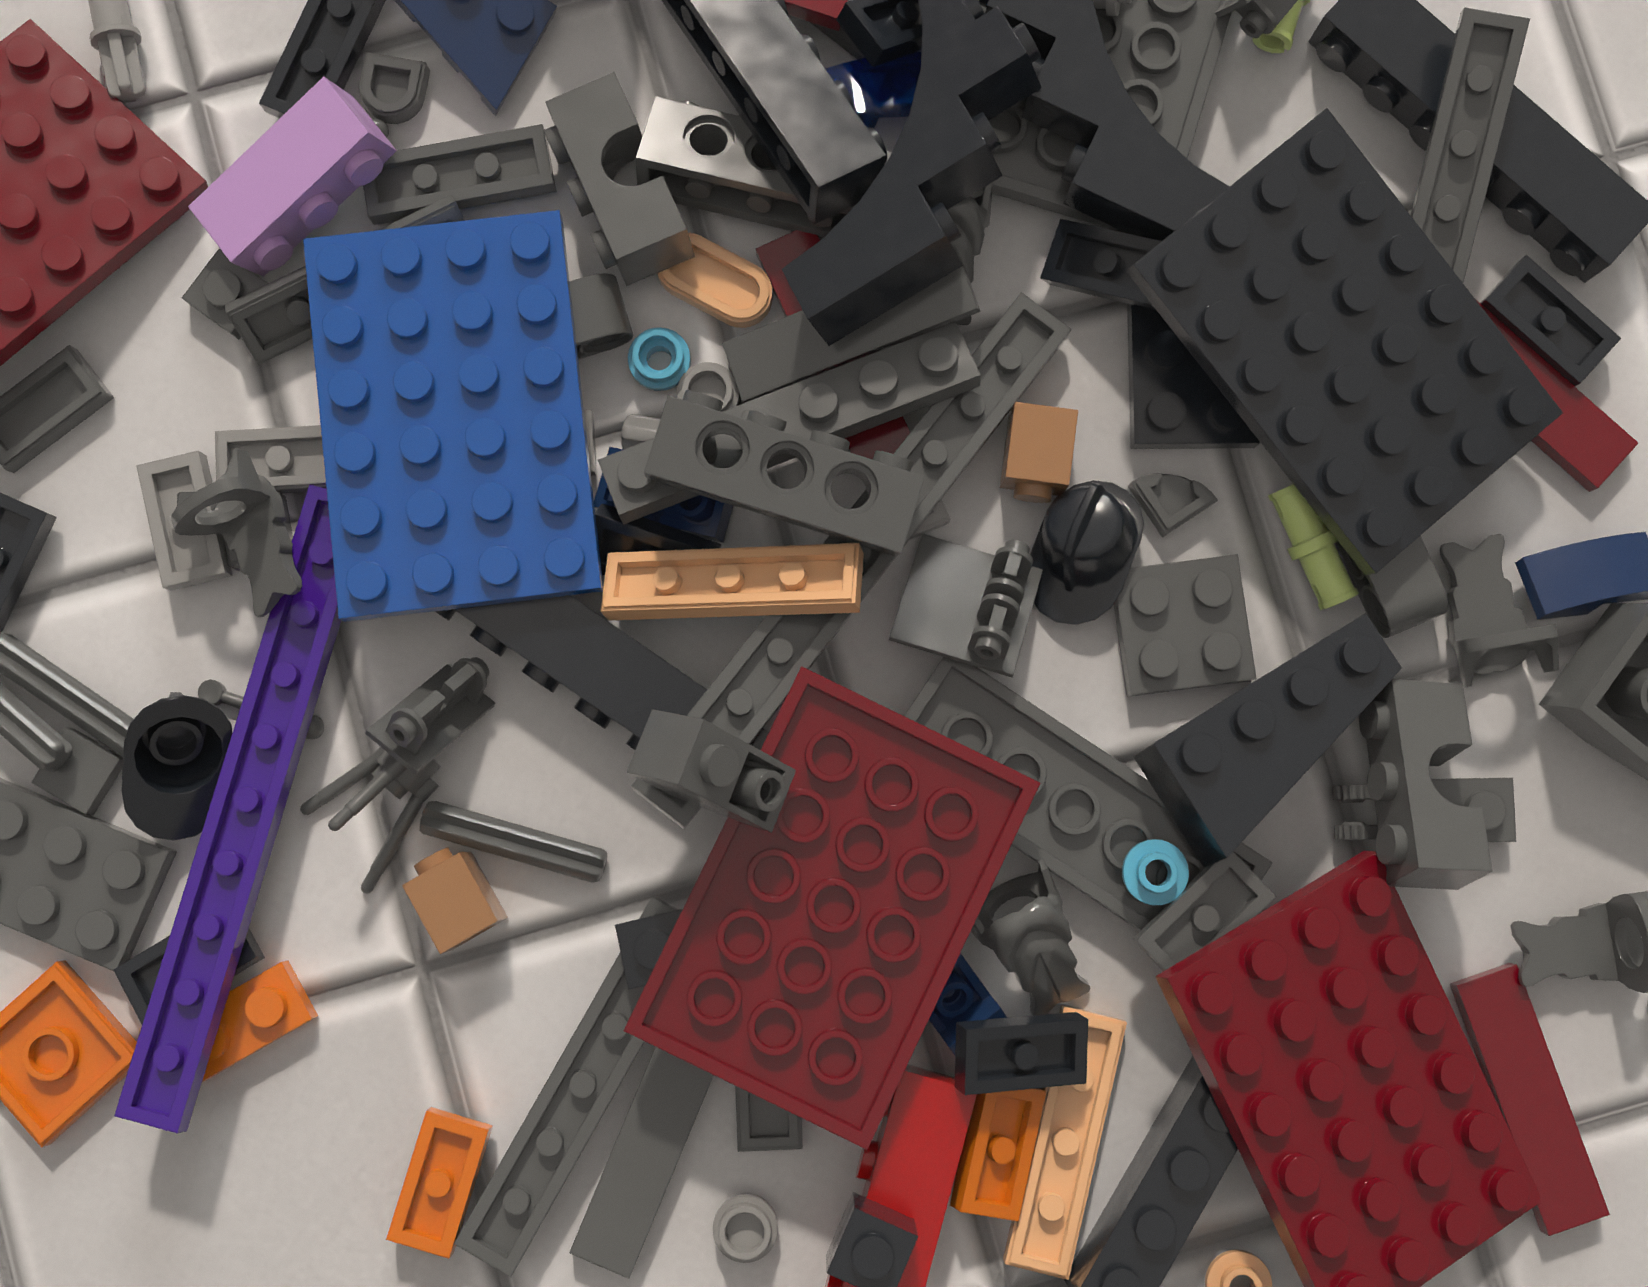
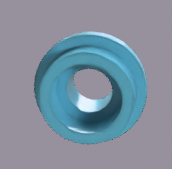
[628,327,691,391]
[1122,839,1189,905]

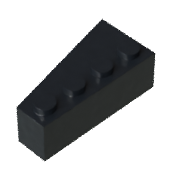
[1134,613,1402,867]

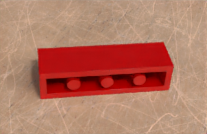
[825,1064,977,1287]

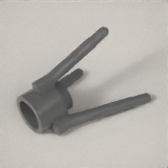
[300,747,441,894]

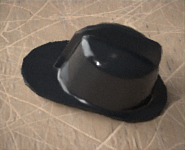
[1030,480,1144,625]
[121,692,233,841]

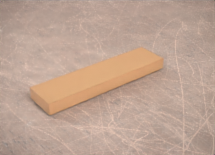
[601,543,864,621]
[1003,1004,1127,1280]

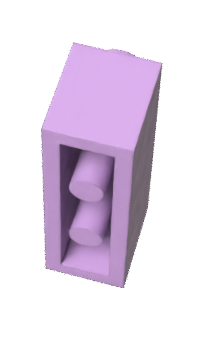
[188,77,397,277]

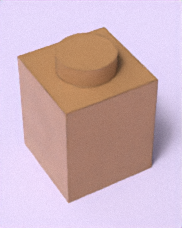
[999,402,1078,503]
[402,847,508,954]

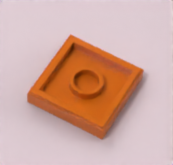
[0,960,137,1148]

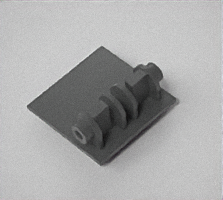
[889,534,1043,678]

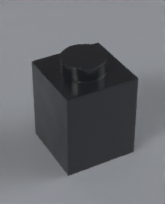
[826,1192,918,1287]

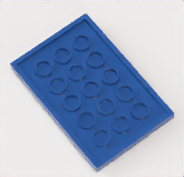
[303,210,603,622]

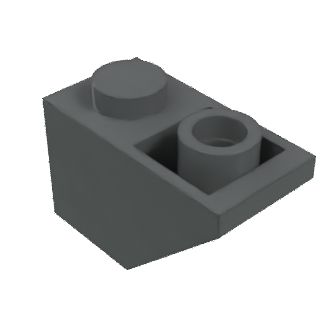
[627,709,796,833]

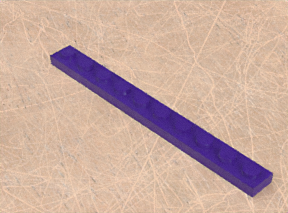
[114,485,342,1133]

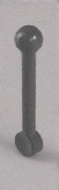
[198,679,324,740]

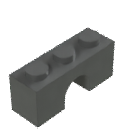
[544,72,695,286]
[1359,679,1493,890]

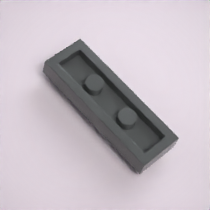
[363,124,557,225]

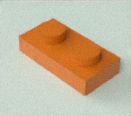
[202,960,318,1082]
[950,1088,1046,1221]
[386,1107,493,1259]

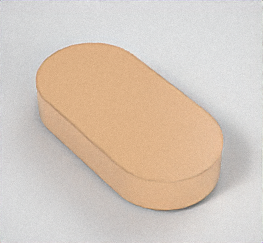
[657,233,773,328]

